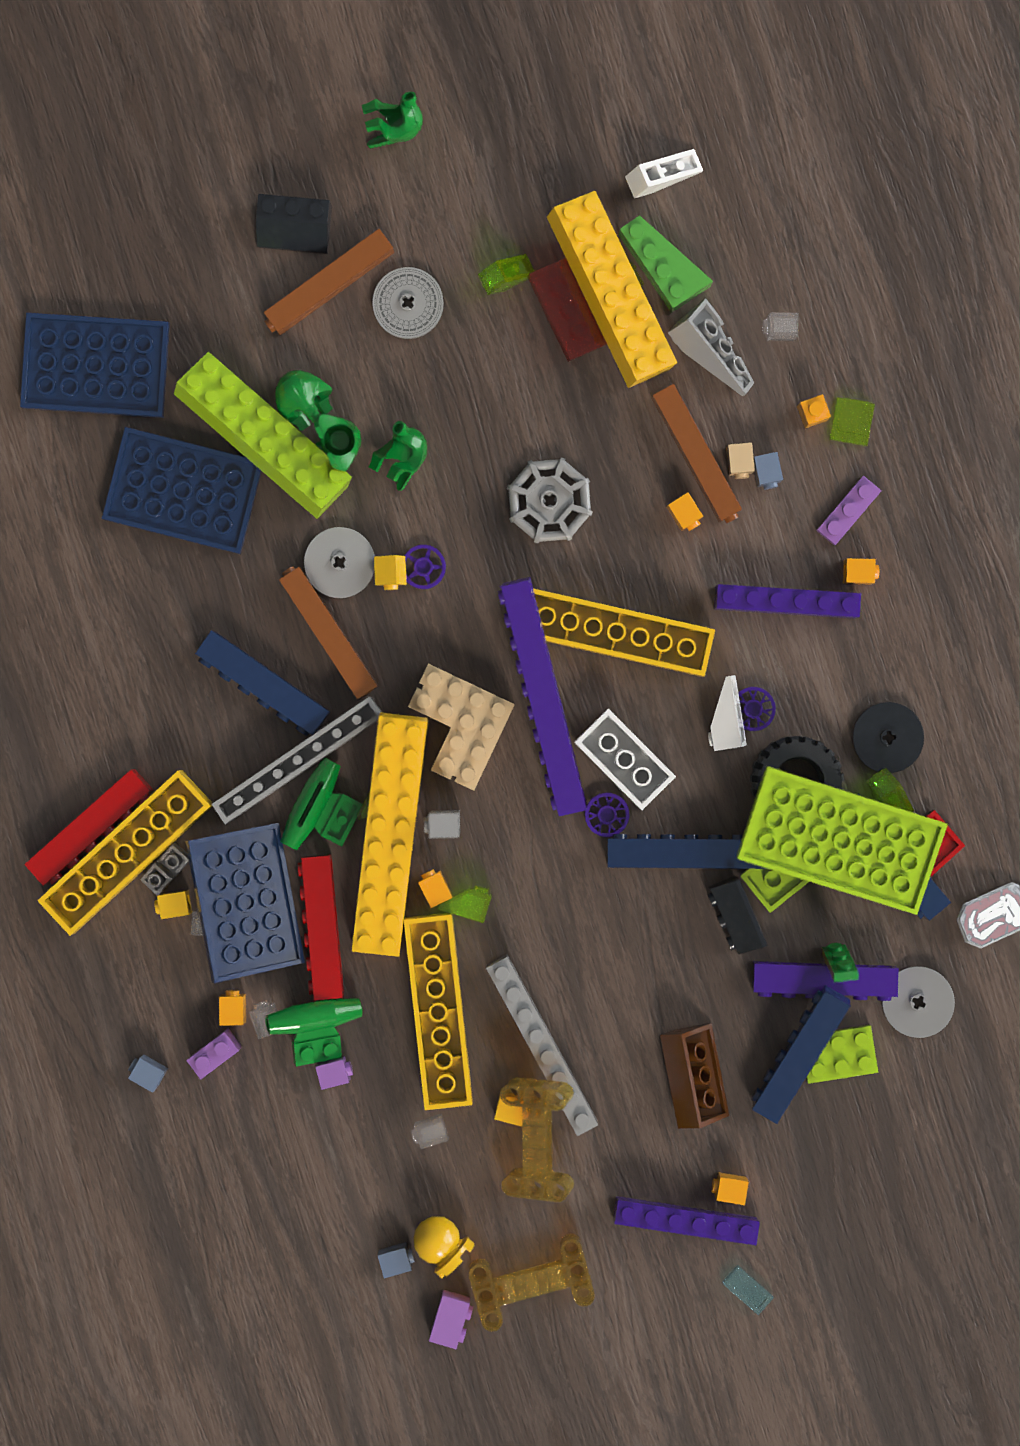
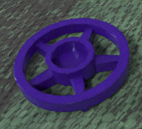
[405,545,446,589]

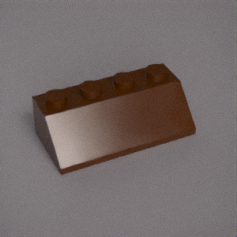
[660,1023,729,1129]

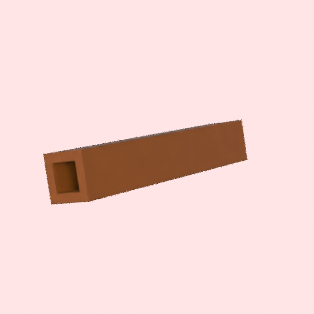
[264,229,395,336]
[651,384,742,524]
[279,566,379,700]

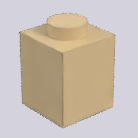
[726,443,755,479]

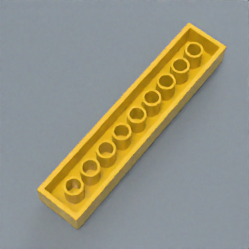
[352,712,427,957]

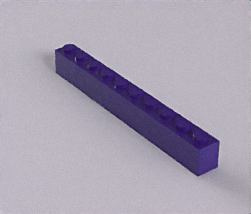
[498,577,587,816]

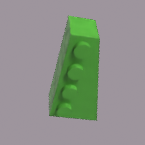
[619,215,713,313]

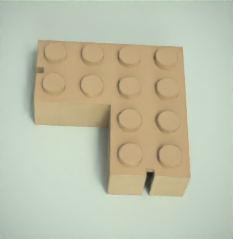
[408,664,515,791]

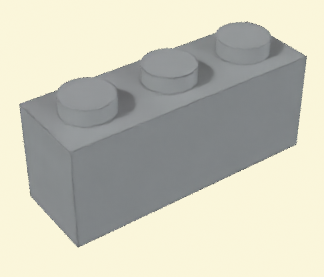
[424,810,460,838]

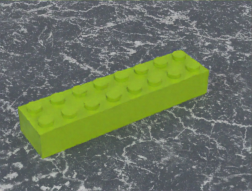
[174,352,352,519]

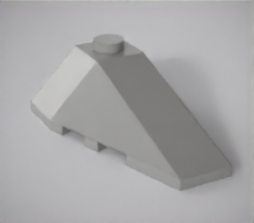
[668,298,754,396]

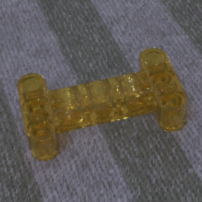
[500,1077,574,1202]
[469,1234,595,1332]

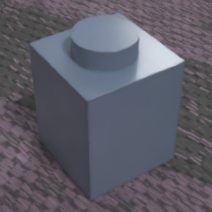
[753,452,783,490]
[128,1055,168,1093]
[377,1242,415,1278]

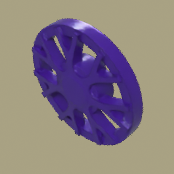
[738,687,776,731]
[585,792,629,837]

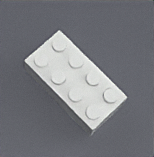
[574,709,676,810]

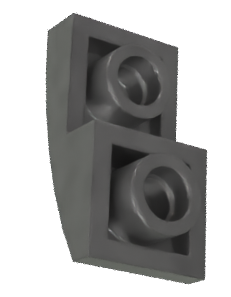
[140,843,189,896]

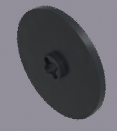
[853,702,924,773]

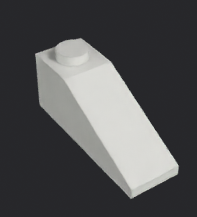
[625,149,703,198]
[708,675,747,751]

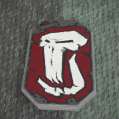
[957,882,1020,948]

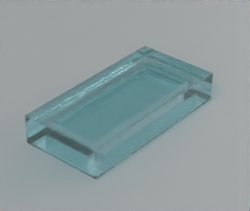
[722,1265,774,1315]

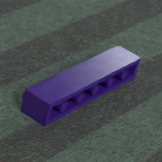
[714,584,861,619]
[752,961,899,1001]
[613,1196,760,1245]

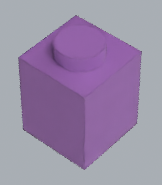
[315,1056,353,1090]

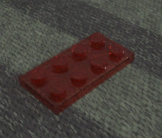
[527,258,607,362]

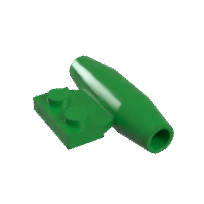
[280,757,364,850]
[265,998,362,1067]

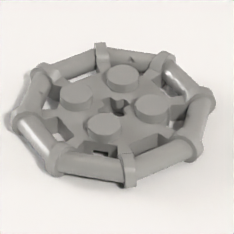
[507,457,593,543]

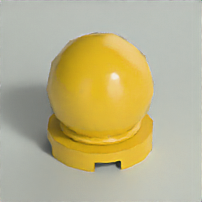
[413,1216,474,1279]

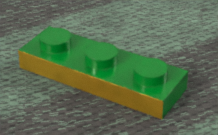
[822,943,859,982]

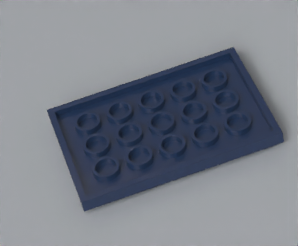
[20,313,170,418]
[102,427,262,554]
[186,823,305,983]

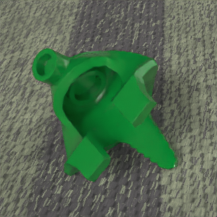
[362,91,423,149]
[275,370,333,431]
[314,414,361,471]
[369,421,427,491]

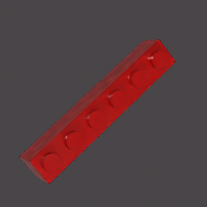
[24,769,153,886]
[298,854,344,1001]

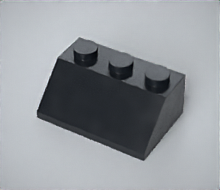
[256,194,332,254]
[707,876,768,954]

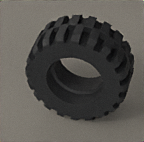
[750,736,844,798]

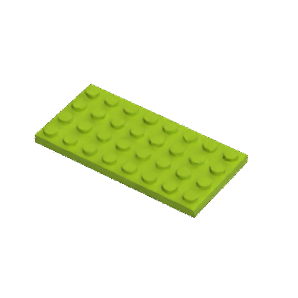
[736,766,948,915]

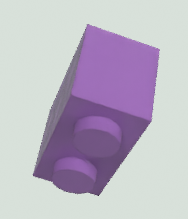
[186,1028,242,1080]
[429,1289,473,1349]

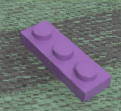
[816,475,881,546]

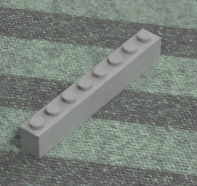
[212,696,382,824]
[486,954,598,1136]

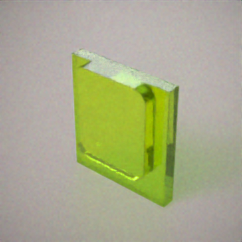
[830,397,875,446]

